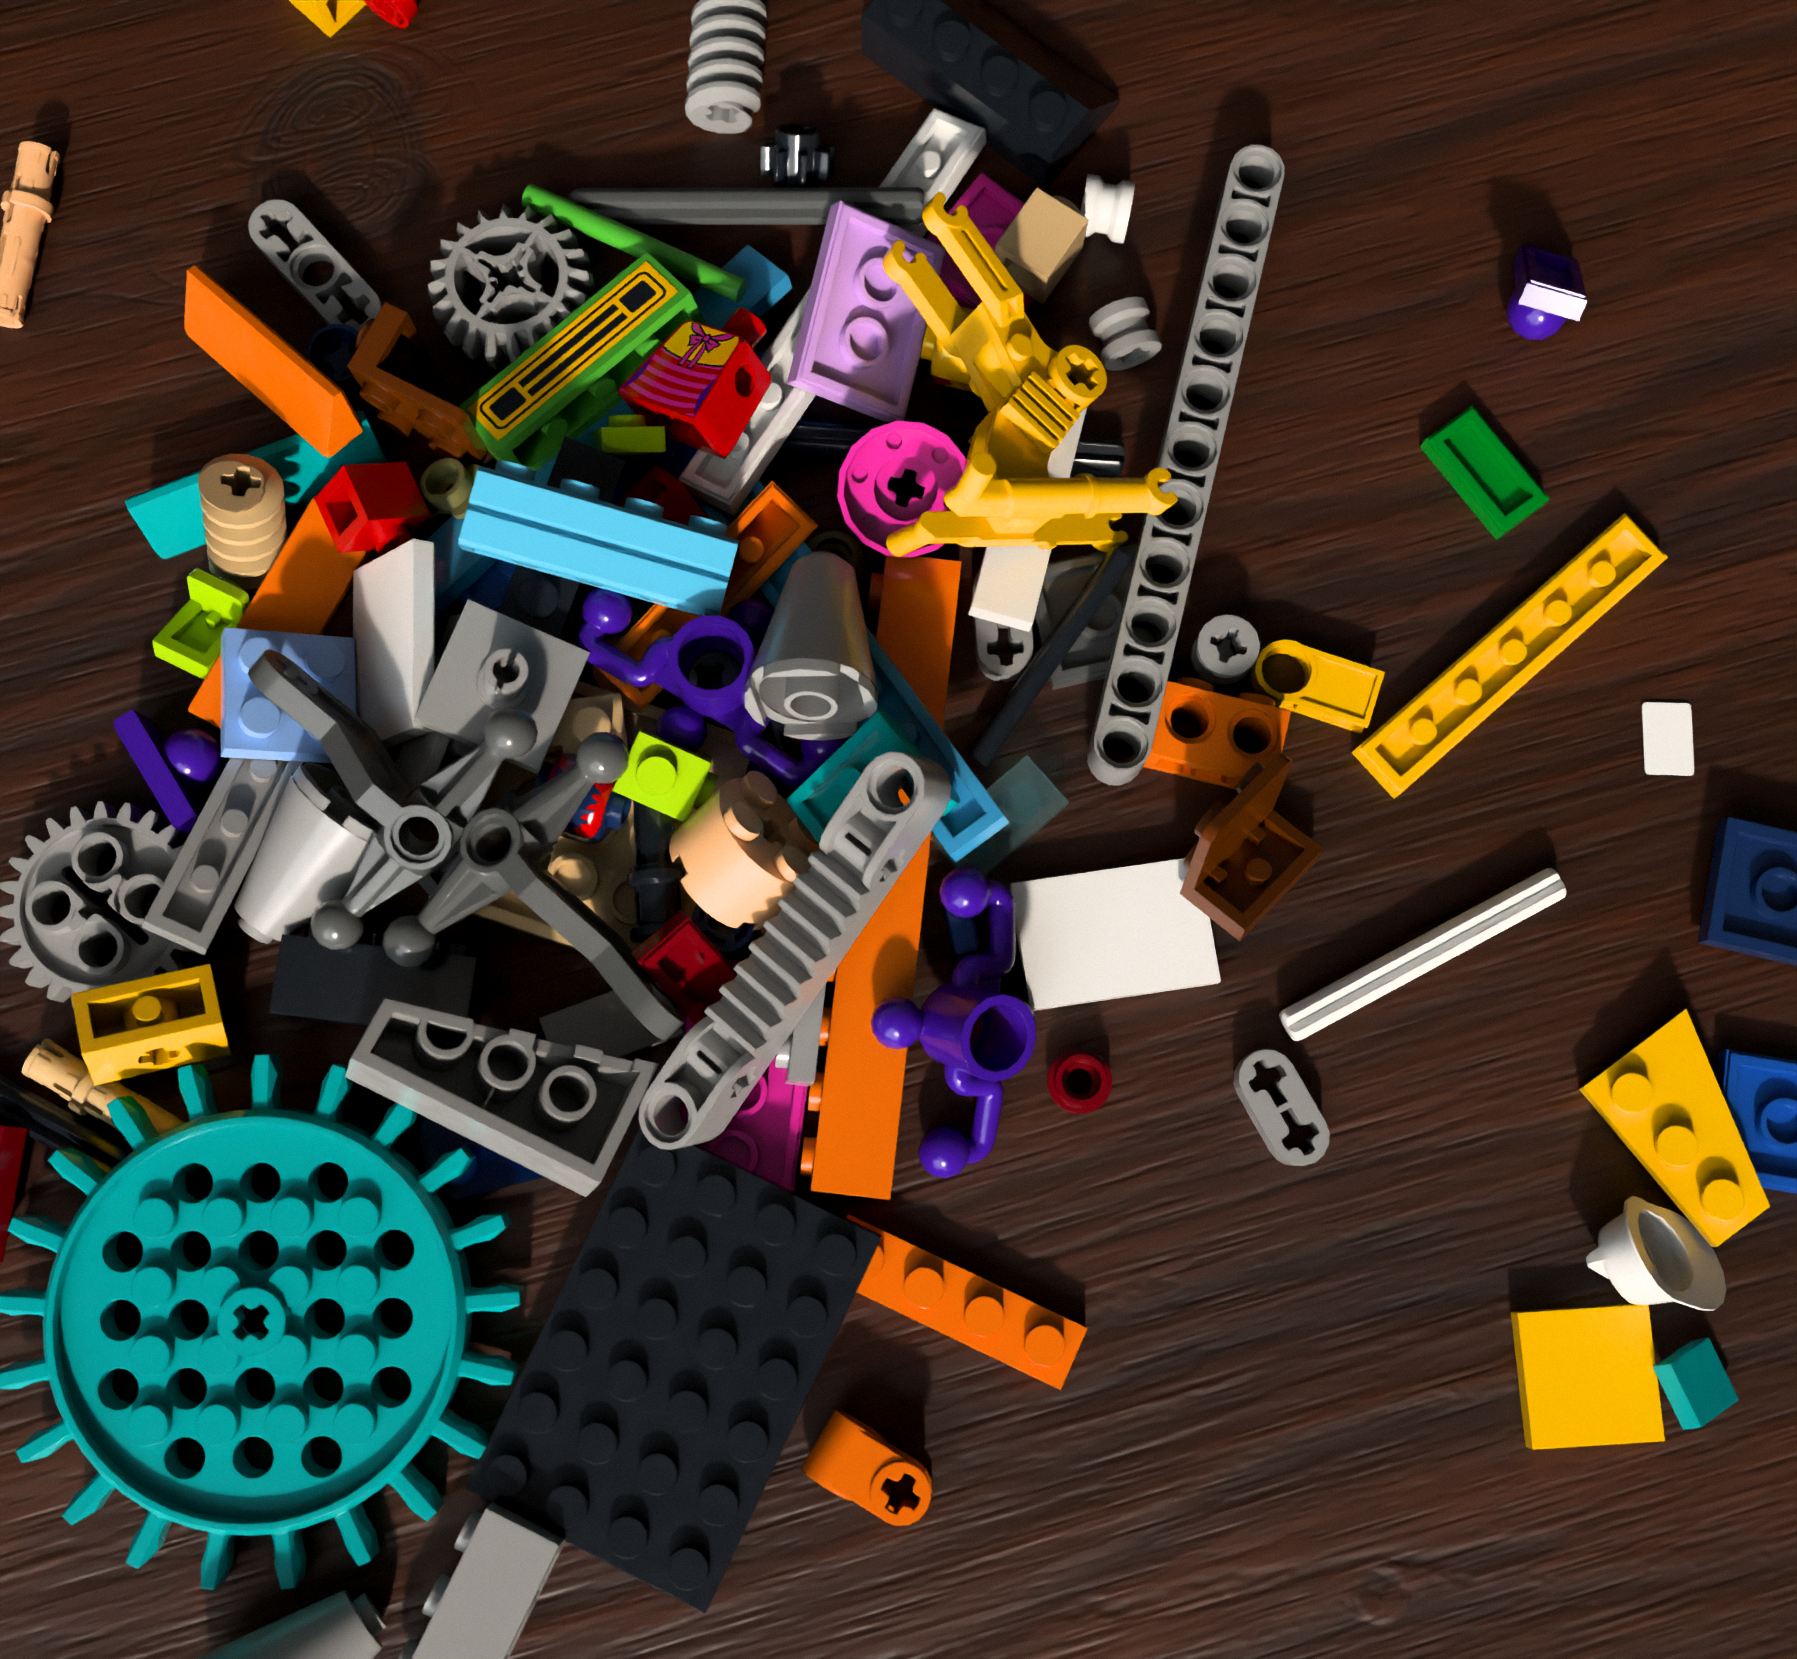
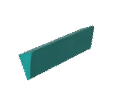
[125,410,389,559]

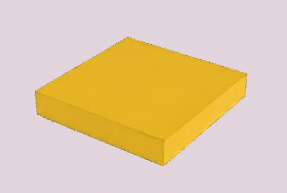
[1510,1304,1665,1450]

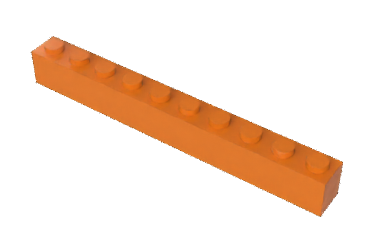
[800,555,962,1200]

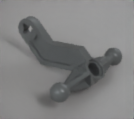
[248,650,538,950]
[383,732,686,1041]

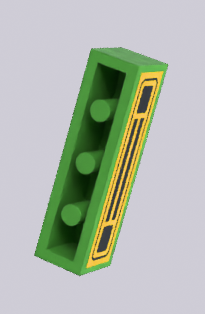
[459,252,706,472]

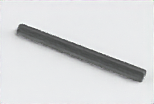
[568,187,926,225]

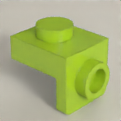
[152,568,250,680]
[612,728,718,822]

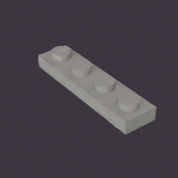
[141,758,303,955]

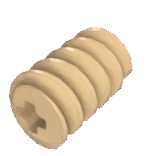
[198,454,288,593]

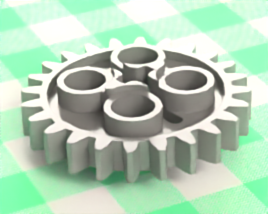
[0,801,202,1007]

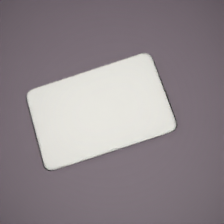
[1642,702,1694,776]

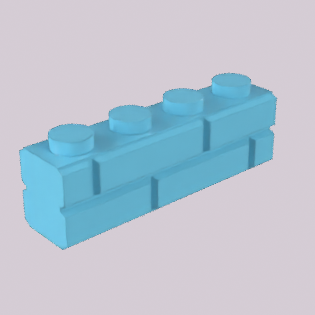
[458,460,739,616]

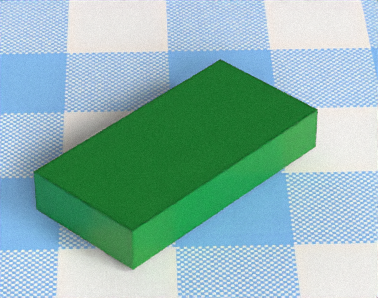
[1420,405,1550,541]

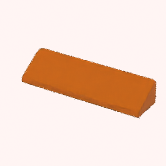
[184,265,363,458]
[595,481,818,711]
[188,496,372,730]

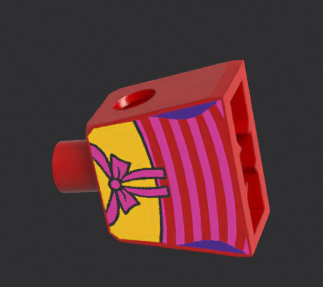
[617,308,771,459]

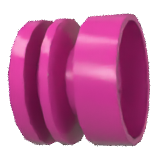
[837,421,966,558]

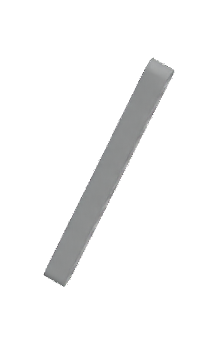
[1087,145,1284,786]

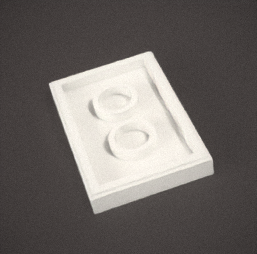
[353,538,435,749]
[1009,858,1221,1011]

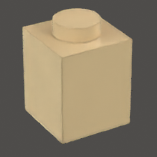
[995,188,1089,304]

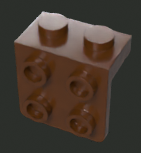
[347,302,488,465]
[1180,752,1323,942]

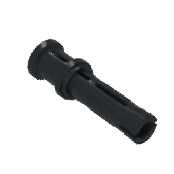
[627,749,686,943]

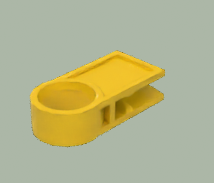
[1250,639,1385,734]

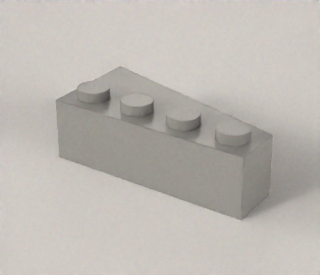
[345,998,659,1197]

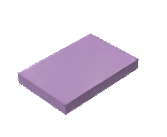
[787,201,946,423]

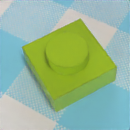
[592,415,666,457]

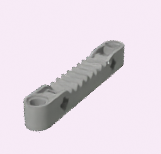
[639,752,951,1150]

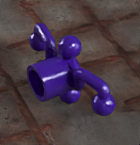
[577,587,850,788]
[871,866,1036,1178]

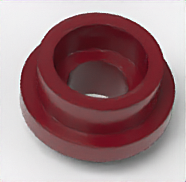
[1047,1049,1112,1114]

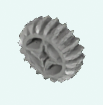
[428,204,596,370]

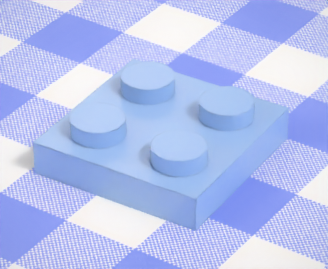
[221,627,356,763]

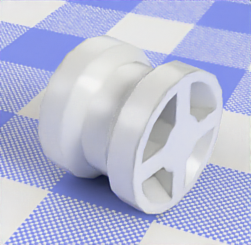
[1080,174,1136,244]

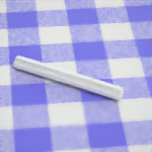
[1279,868,1567,1041]

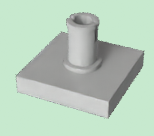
[414,599,590,774]

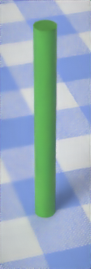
[522,183,748,303]

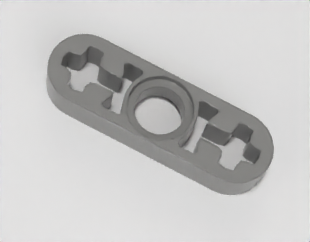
[248,199,383,332]

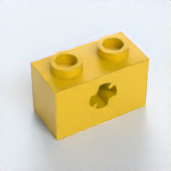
[71,964,231,1085]

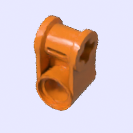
[801,1408,932,1526]

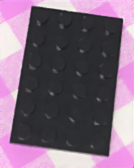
[465,1126,883,1613]

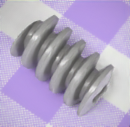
[685,0,767,134]

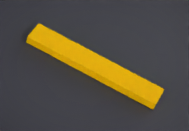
[1352,513,1668,799]

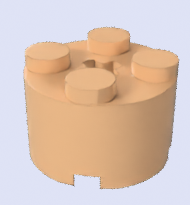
[669,771,820,931]

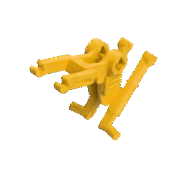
[882,192,1178,557]

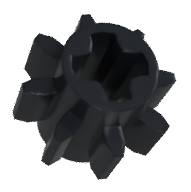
[760,123,835,188]

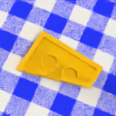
[1579,1009,1770,1247]

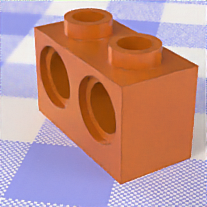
[1143,677,1291,789]

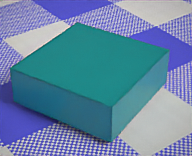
[1653,1337,1739,1430]

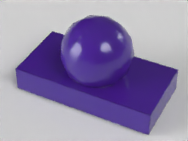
[1506,244,1588,340]
[113,709,225,835]

